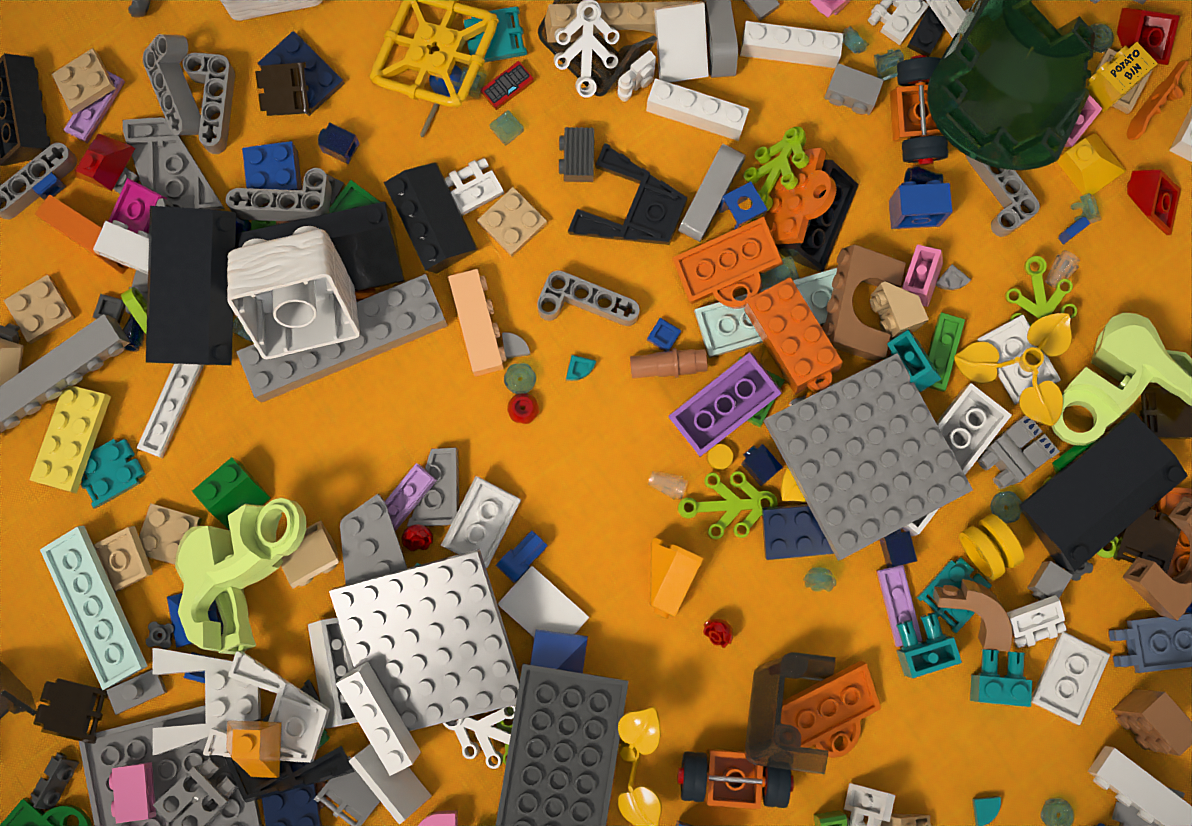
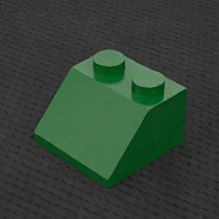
[192,457,271,531]

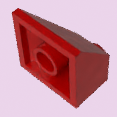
[1116,8,1180,65]
[75,133,136,191]
[1127,169,1181,235]

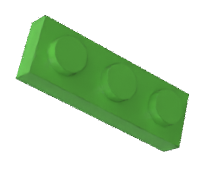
[927,312,965,392]

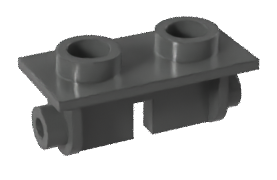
[30,752,79,810]

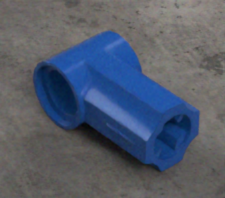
[496,531,548,583]

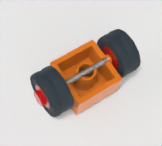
[890,55,949,165]
[677,748,794,809]

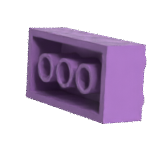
[668,351,782,457]

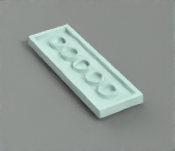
[694,268,837,358]
[40,526,148,690]

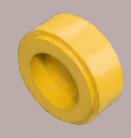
[707,444,733,470]

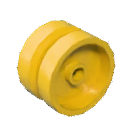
[959,514,1025,581]

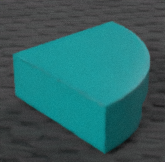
[566,355,596,381]
[972,796,1001,826]

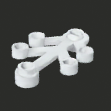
[554,0,620,97]
[443,705,516,769]

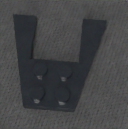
[568,143,687,245]
[225,680,355,803]

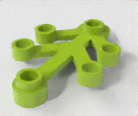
[743,127,809,211]
[1005,256,1077,326]
[678,471,778,540]

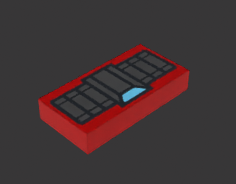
[480,61,534,110]

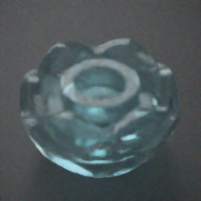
[1083,23,1114,53]
[842,26,869,54]
[504,363,536,394]
[990,491,1022,523]
[803,567,836,592]
[1041,798,1075,826]

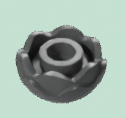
[128,0,151,18]

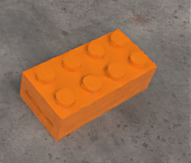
[744,277,843,395]

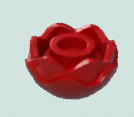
[507,393,539,424]
[401,524,433,551]
[703,618,733,648]

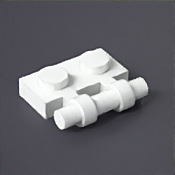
[868,0,929,45]
[617,50,656,102]
[444,158,504,216]
[1007,595,1067,648]
[844,783,895,826]

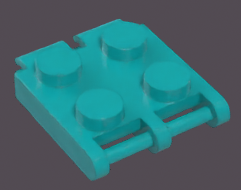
[464,7,527,62]
[80,439,146,509]
[917,557,992,633]

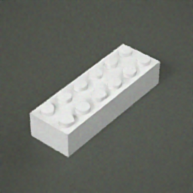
[902,383,1012,536]

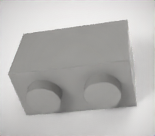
[824,63,884,115]

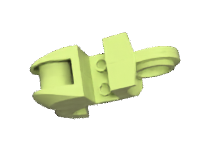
[1051,313,1192,446]
[175,498,306,655]

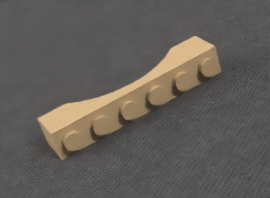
[545,1,693,42]

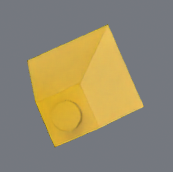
[1056,133,1126,200]

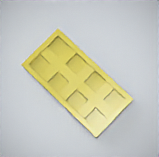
[29,386,111,494]

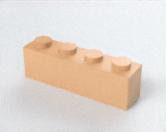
[448,269,507,377]

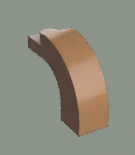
[933,579,1012,652]

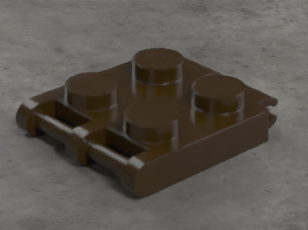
[255,62,312,116]
[1139,387,1192,439]
[1113,508,1181,574]
[33,678,108,744]

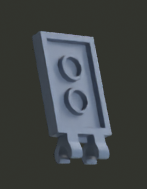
[1108,613,1192,673]

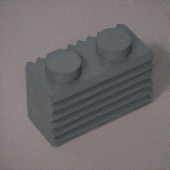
[559,127,594,182]

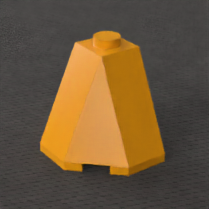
[650,538,703,619]
[226,720,282,778]

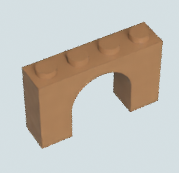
[822,244,906,361]
[1122,497,1192,621]

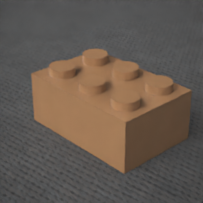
[1112,689,1192,756]

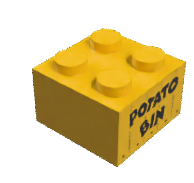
[1084,42,1158,113]

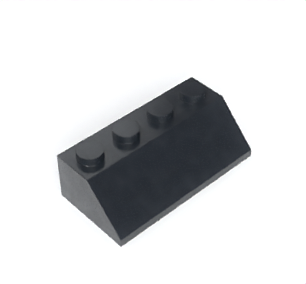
[0,53,50,166]
[777,160,859,272]
[384,163,478,274]

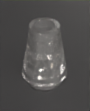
[1045,250,1080,288]
[648,471,688,500]

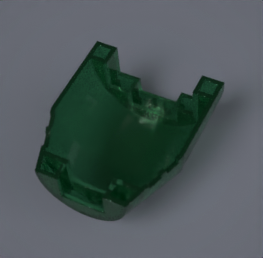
[927,0,1095,170]

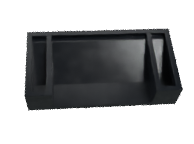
[236,201,404,292]
[146,206,236,365]
[1018,412,1188,571]

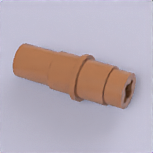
[630,348,707,378]

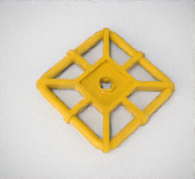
[370,0,499,108]

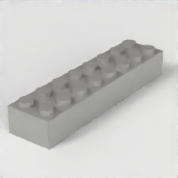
[236,274,448,403]

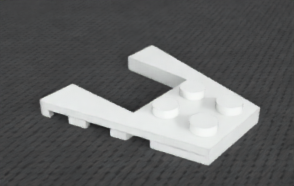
[153,648,261,756]
[203,650,330,763]

